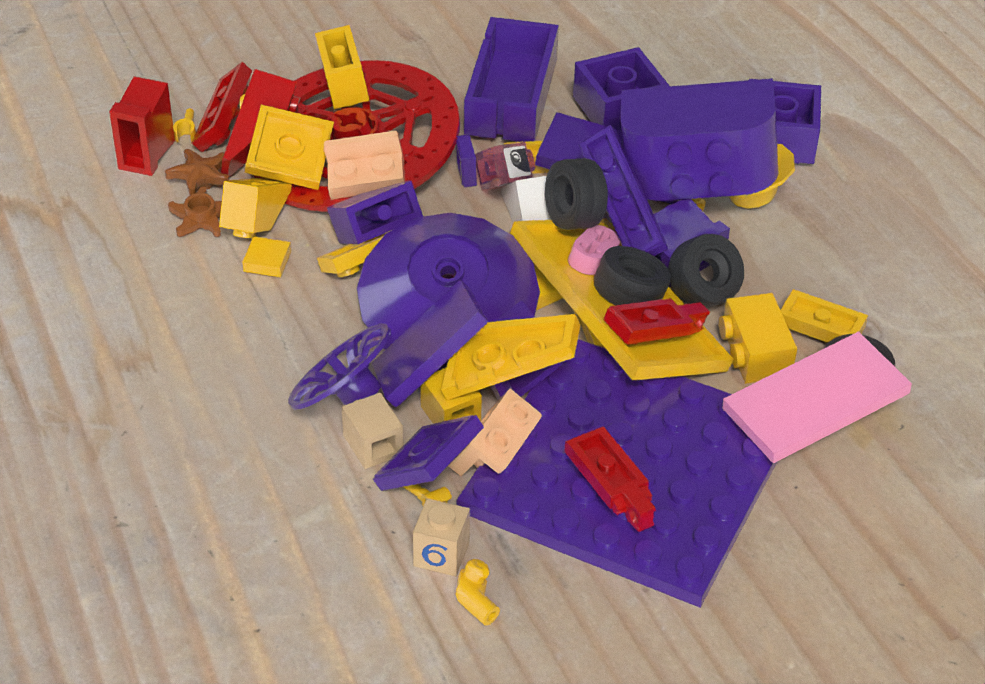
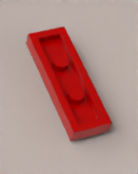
[191,62,252,152]

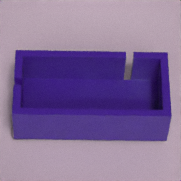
[464,17,559,142]

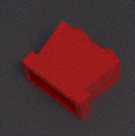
[109,76,175,176]

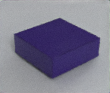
[456,134,477,188]

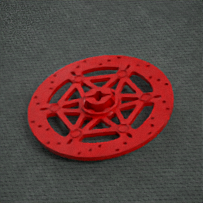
[251,60,460,212]

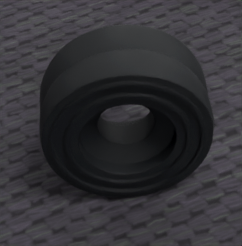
[545,158,608,230]
[668,234,744,308]
[594,246,671,305]

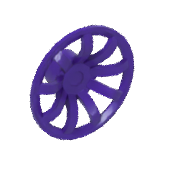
[288,323,391,410]

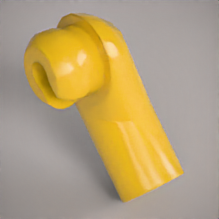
[455,559,500,626]

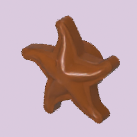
[165,149,229,195]
[168,187,222,237]

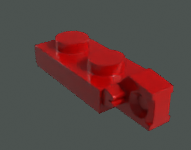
[603,298,710,344]
[565,426,656,532]

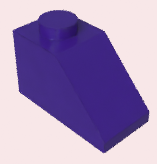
[327,181,423,244]

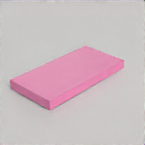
[722,332,912,463]

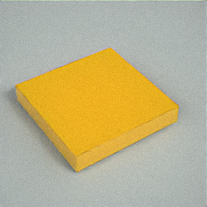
[244,105,334,190]

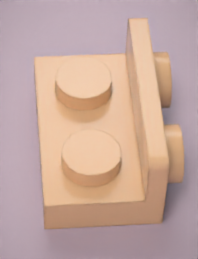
[324,131,405,200]
[448,389,542,476]

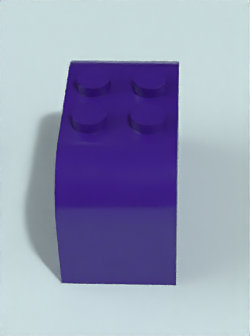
[621,78,779,201]

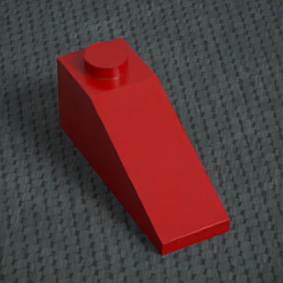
[221,69,300,177]

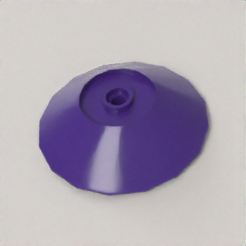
[357,212,540,370]

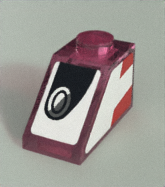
[475,142,535,190]

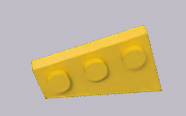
[441,314,580,400]

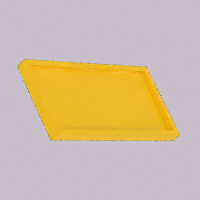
[509,218,734,380]

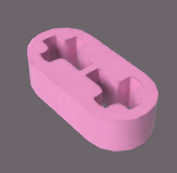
[568,225,620,275]

